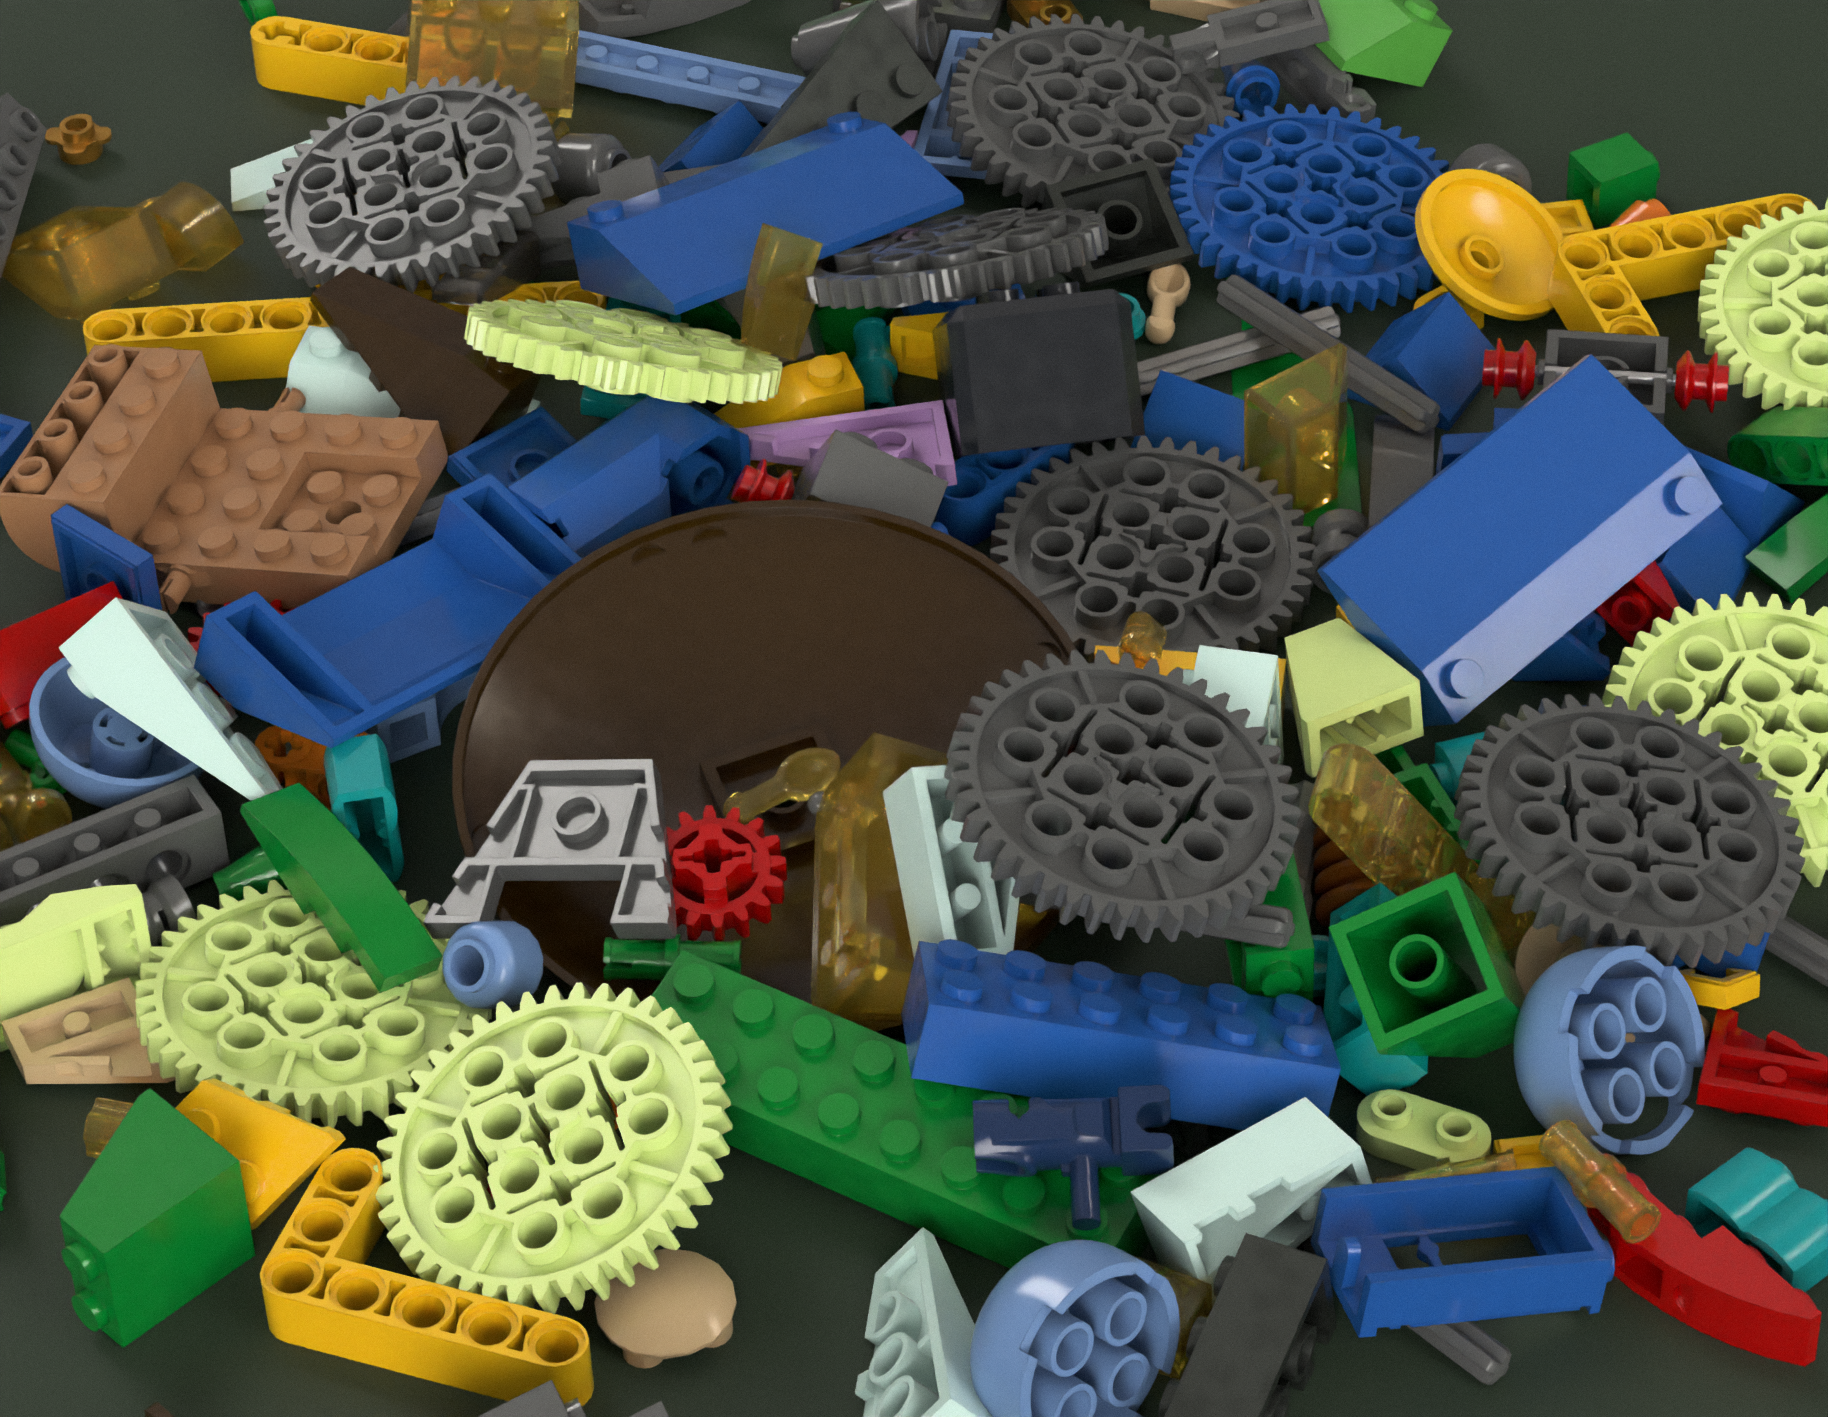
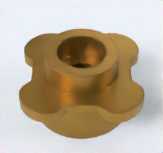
[45,114,112,165]

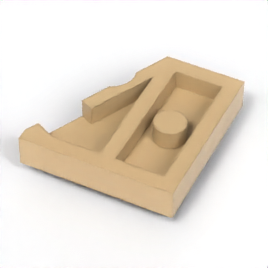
[1,977,175,1084]

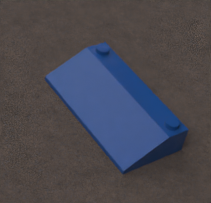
[567,112,964,315]
[1317,354,1723,727]
[194,473,582,748]

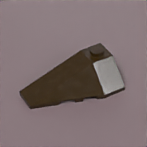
[310,266,542,456]

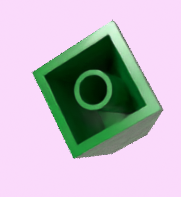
[1328,872,1525,1058]
[59,1088,256,1348]

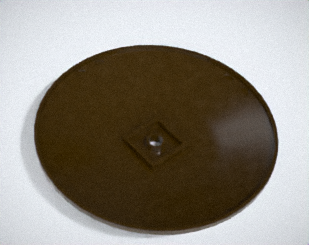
[452,499,1077,1037]

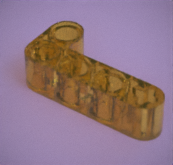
[1308,743,1536,951]

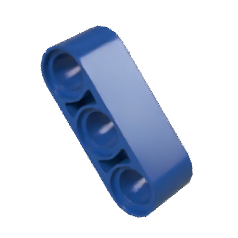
[935,443,1075,546]

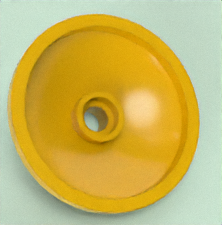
[1415,169,1564,321]

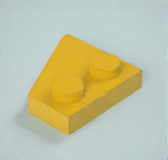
[176,1078,346,1230]

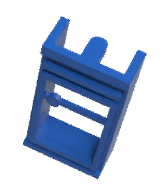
[1310,1166,1615,1338]

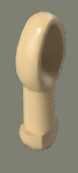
[1145,263,1191,345]

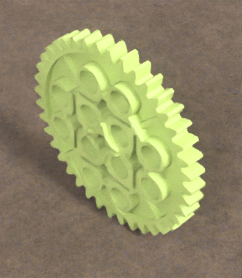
[1697,198,1828,410]
[464,299,783,404]
[1602,592,1828,887]
[135,880,492,1128]
[373,982,733,1314]

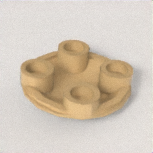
[594,1249,737,1369]

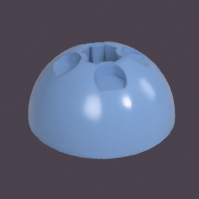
[29,657,213,809]

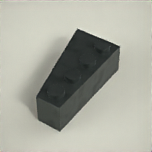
[740,0,943,158]
[1158,1233,1337,1417]

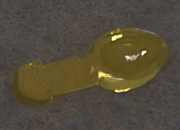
[723,747,841,825]

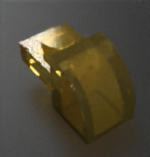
[115,181,244,271]

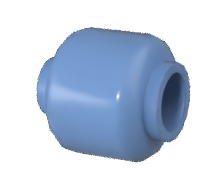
[442,920,543,1009]

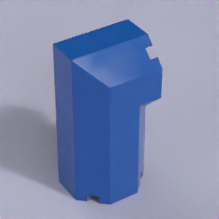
[506,395,750,559]

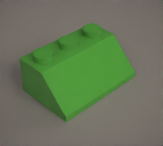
[1315,0,1453,87]

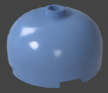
[1513,945,1705,1155]
[970,1240,1180,1417]

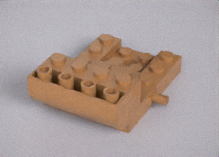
[0,344,448,614]

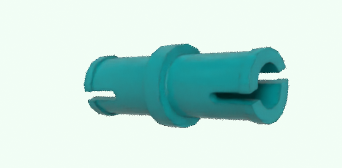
[851,317,898,411]

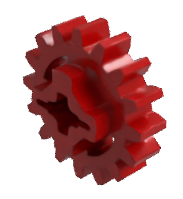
[666,805,787,941]

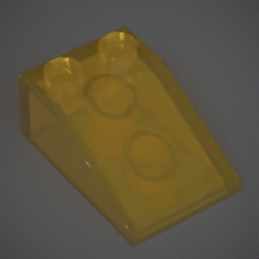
[2,206,177,325]

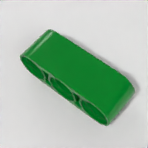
[1727,406,1828,486]

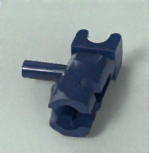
[973,1085,1174,1231]

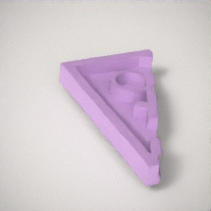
[737,400,957,486]

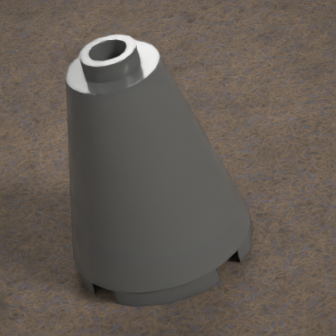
[791,0,949,80]

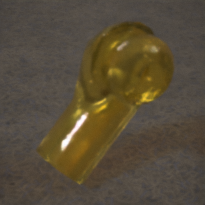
[1117,611,1167,669]

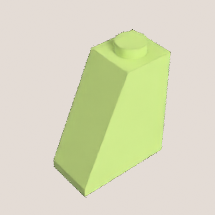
[1284,618,1424,778]

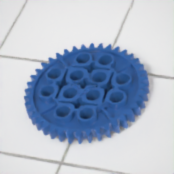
[1168,104,1449,313]

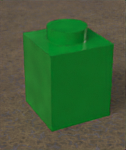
[1566,132,1660,228]

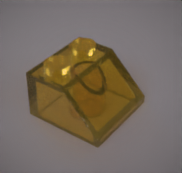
[1244,343,1348,514]

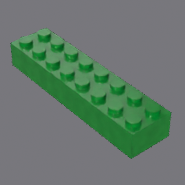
[651,950,1162,1269]

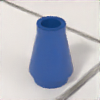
[1221,59,1280,116]

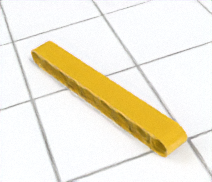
[82,280,607,382]

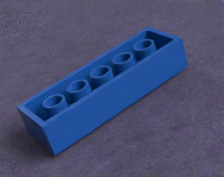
[901,939,1341,1130]

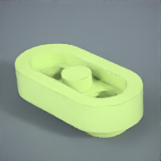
[1356,1089,1491,1177]

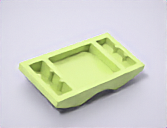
[0,884,151,1052]

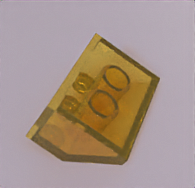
[404,0,579,118]

